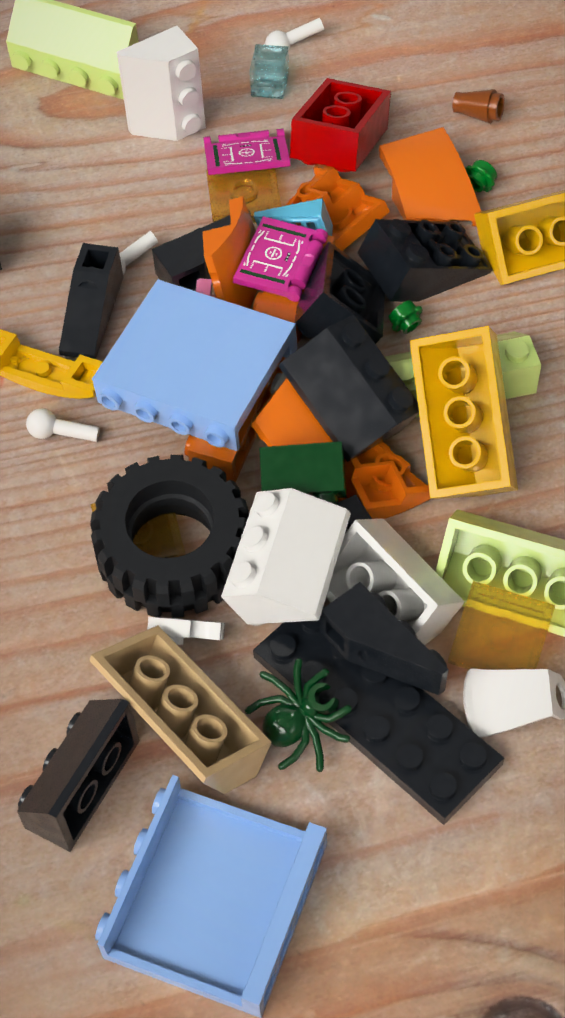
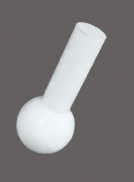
[265,18,324,54]
[119,231,158,275]
[26,408,100,442]

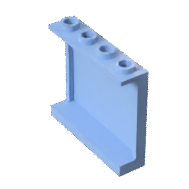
[92,279,297,452]
[95,775,327,1018]

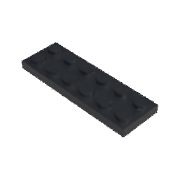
[253,606,504,825]

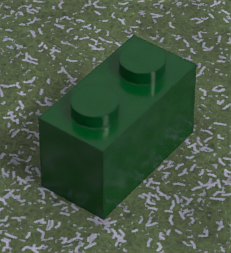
[259,441,347,504]

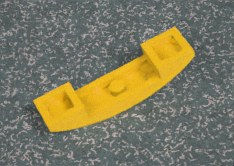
[0,329,103,399]

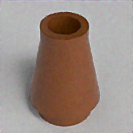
[452,89,505,124]

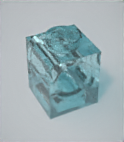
[250,44,289,99]

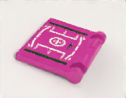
[203,128,291,175]
[233,216,328,302]

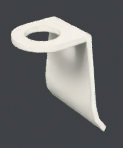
[463,669,565,738]

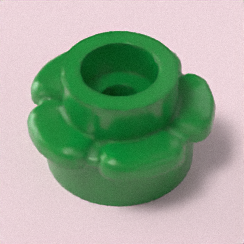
[465,160,497,192]
[388,300,423,334]

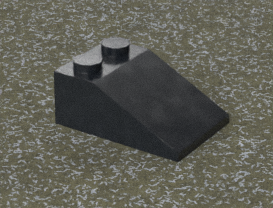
[295,242,385,344]

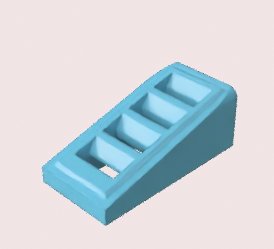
[254,198,333,236]

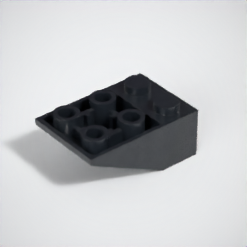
[357,219,493,302]

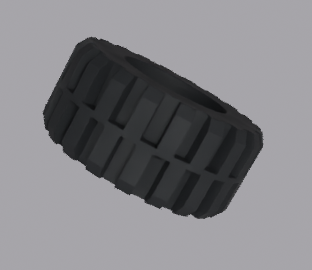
[90,455,249,618]

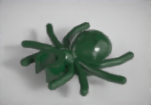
[245,658,352,772]

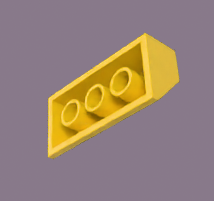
[474,190,565,285]
[410,326,518,499]

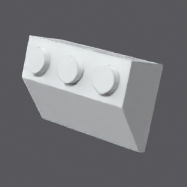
[117,26,206,141]
[221,488,351,625]
[326,518,465,645]

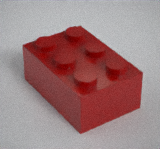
[290,78,391,172]

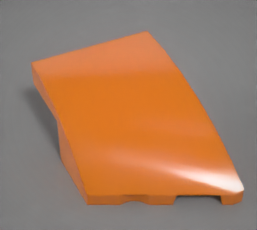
[379,127,481,226]
[286,164,390,251]
[203,197,258,309]
[251,377,333,447]
[338,442,430,519]

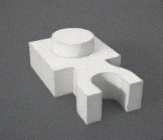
[147,617,225,645]

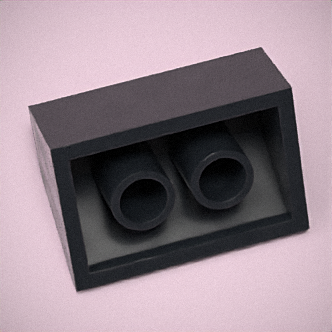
[279,315,419,462]
[17,699,140,852]

